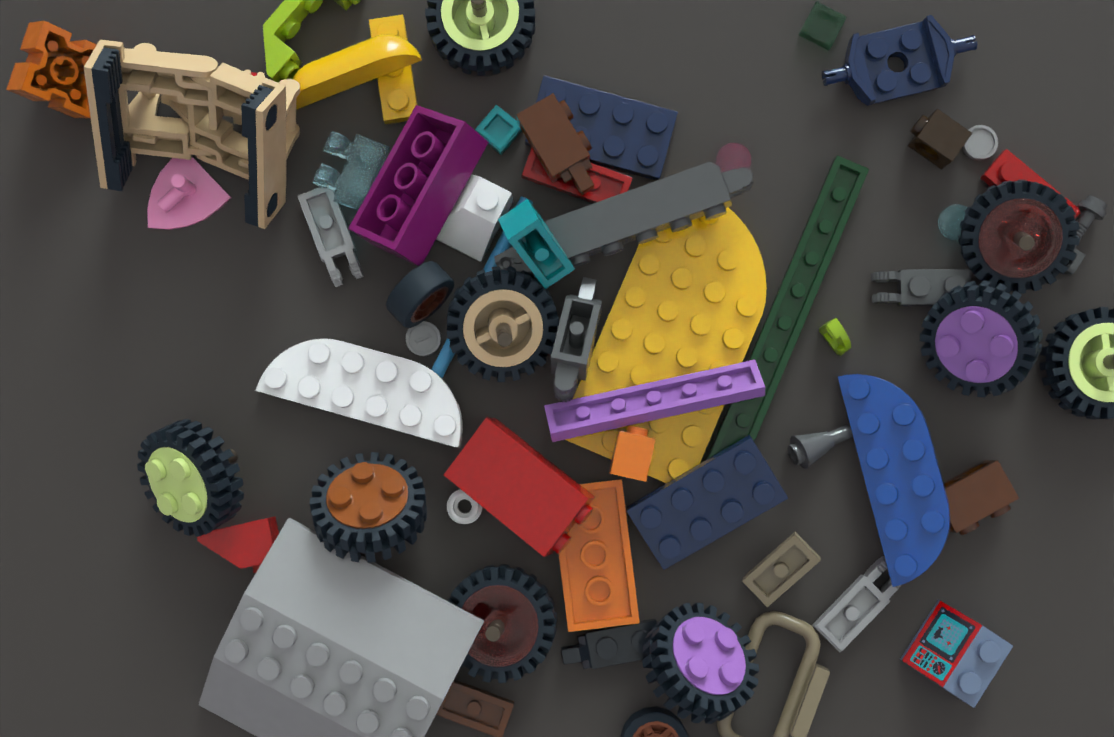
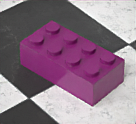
[348,105,489,266]

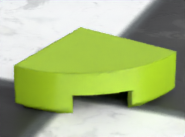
[819,318,851,356]

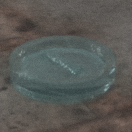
[938,204,967,240]

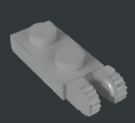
[298,183,364,287]
[812,556,901,652]

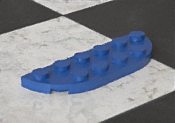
[838,374,950,587]

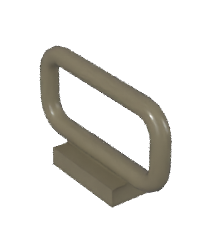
[716,611,830,737]

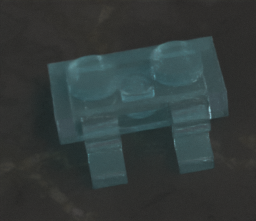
[312,131,390,211]

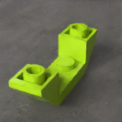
[263,0,361,83]

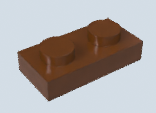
[436,679,514,737]

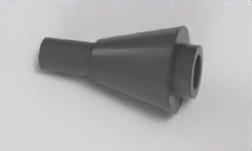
[787,424,853,469]

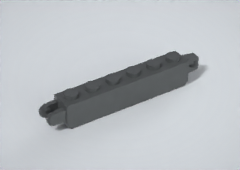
[494,162,754,277]

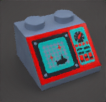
[900,600,1013,708]

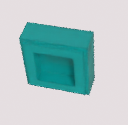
[475,104,522,155]

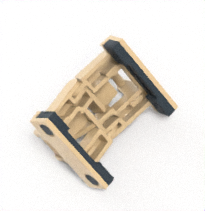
[84,40,300,229]

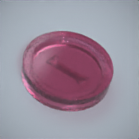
[716,143,751,173]

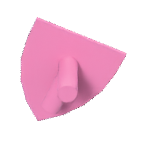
[147,157,231,230]

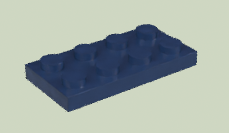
[525,76,678,181]
[626,435,788,570]

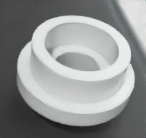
[447,489,483,524]

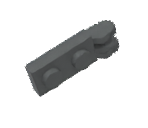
[871,269,971,306]

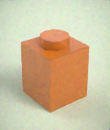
[609,426,656,482]

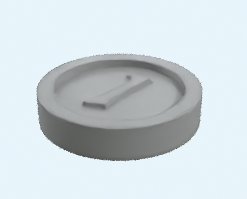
[962,125,998,161]
[405,321,441,357]

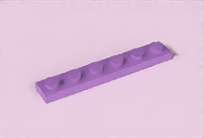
[544,360,765,442]

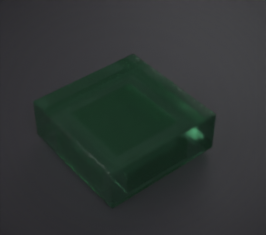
[798,1,847,51]

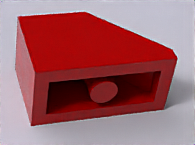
[197,516,279,573]

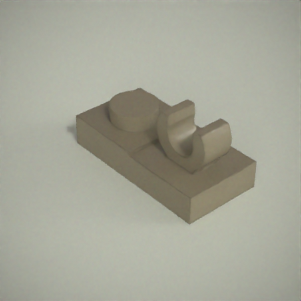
[742,531,821,607]

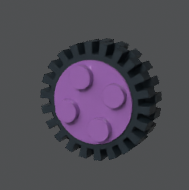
[919,281,1043,397]
[642,602,759,724]

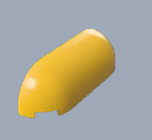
[293,34,422,109]

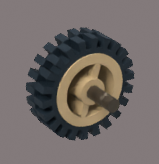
[447,266,559,382]

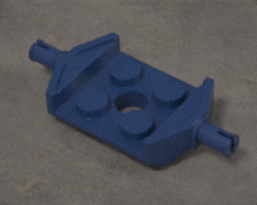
[822,15,977,106]

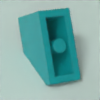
[498,199,575,289]

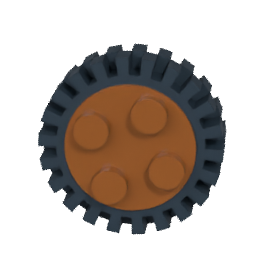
[310,452,427,563]

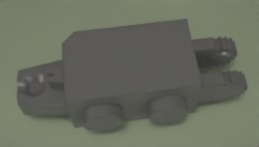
[551,277,602,402]

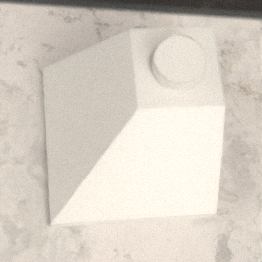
[436,174,513,262]

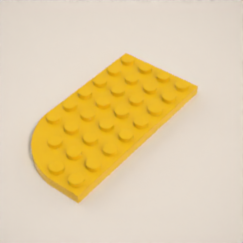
[565,207,767,483]

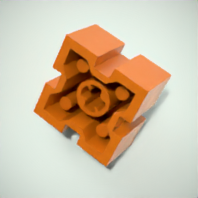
[6,21,97,118]

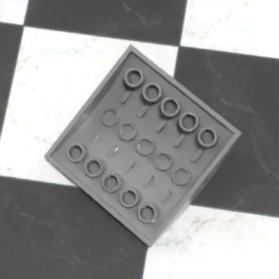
[198,518,484,737]

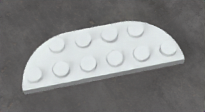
[255,339,463,448]

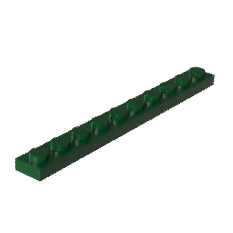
[706,155,869,460]

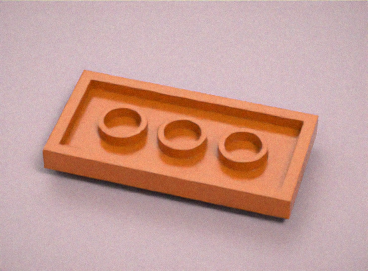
[559,479,640,632]

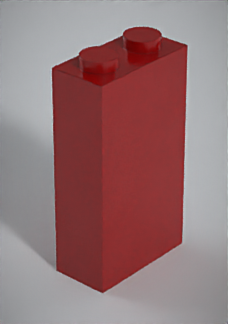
[444,417,595,557]

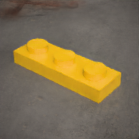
[369,14,417,124]

